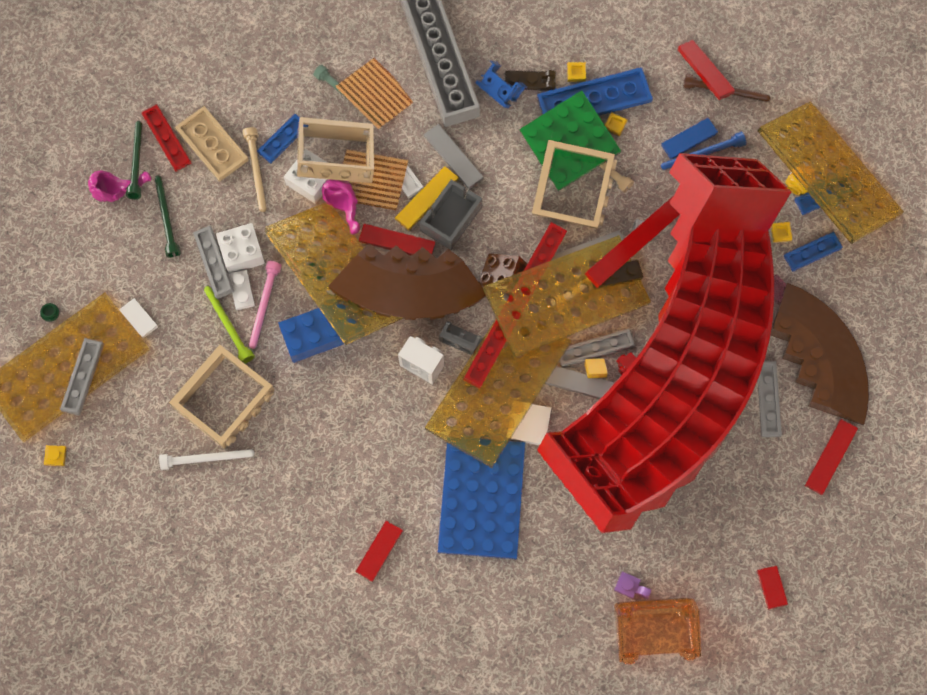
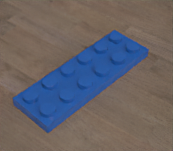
[537,67,653,116]

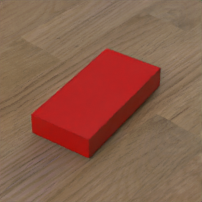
[757,565,788,610]

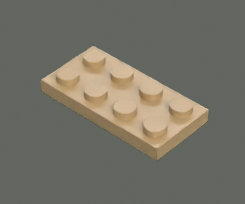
[175,106,249,182]

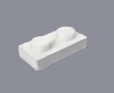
[229,270,255,310]

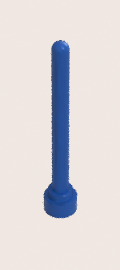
[661,131,747,170]

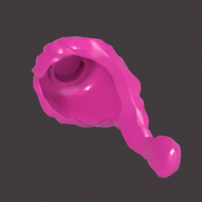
[88,170,151,202]
[322,179,360,235]

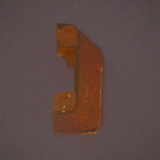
[614,598,701,664]

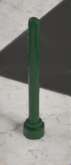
[126,121,142,200]
[154,175,181,258]

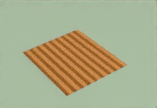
[335,58,413,129]
[343,150,408,210]

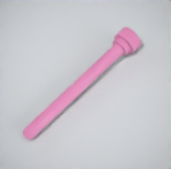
[249,261,282,349]

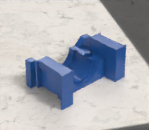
[475,60,527,108]

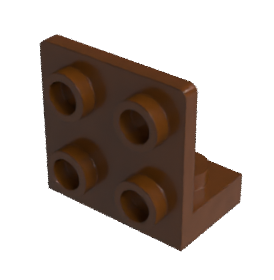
[479,253,528,296]

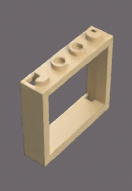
[297,117,374,183]
[532,140,617,229]
[169,345,275,449]

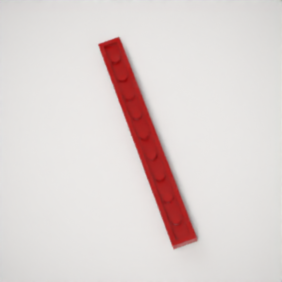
[463,222,567,389]

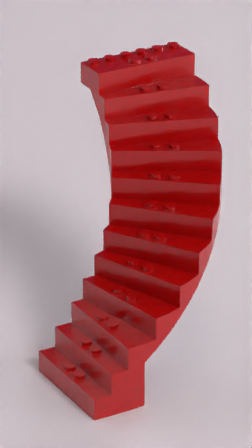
[537,153,792,533]

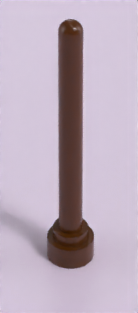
[683,74,770,102]

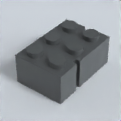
[420,179,482,250]

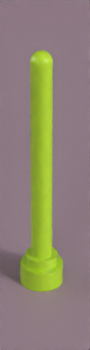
[204,286,255,364]

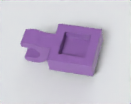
[614,572,652,599]

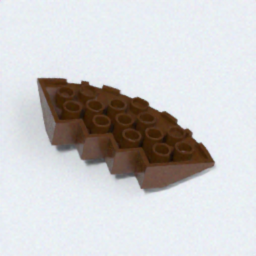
[328,244,487,320]
[770,283,869,426]

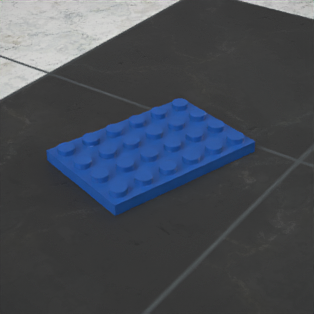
[438,437,525,559]

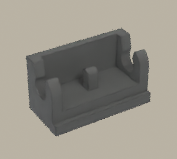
[439,321,483,356]

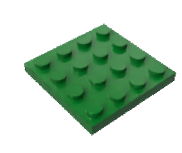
[519,90,621,191]

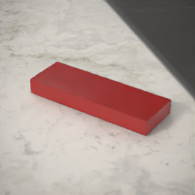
[355,521,403,582]

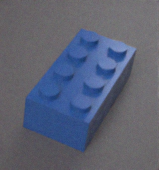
[278,299,365,363]

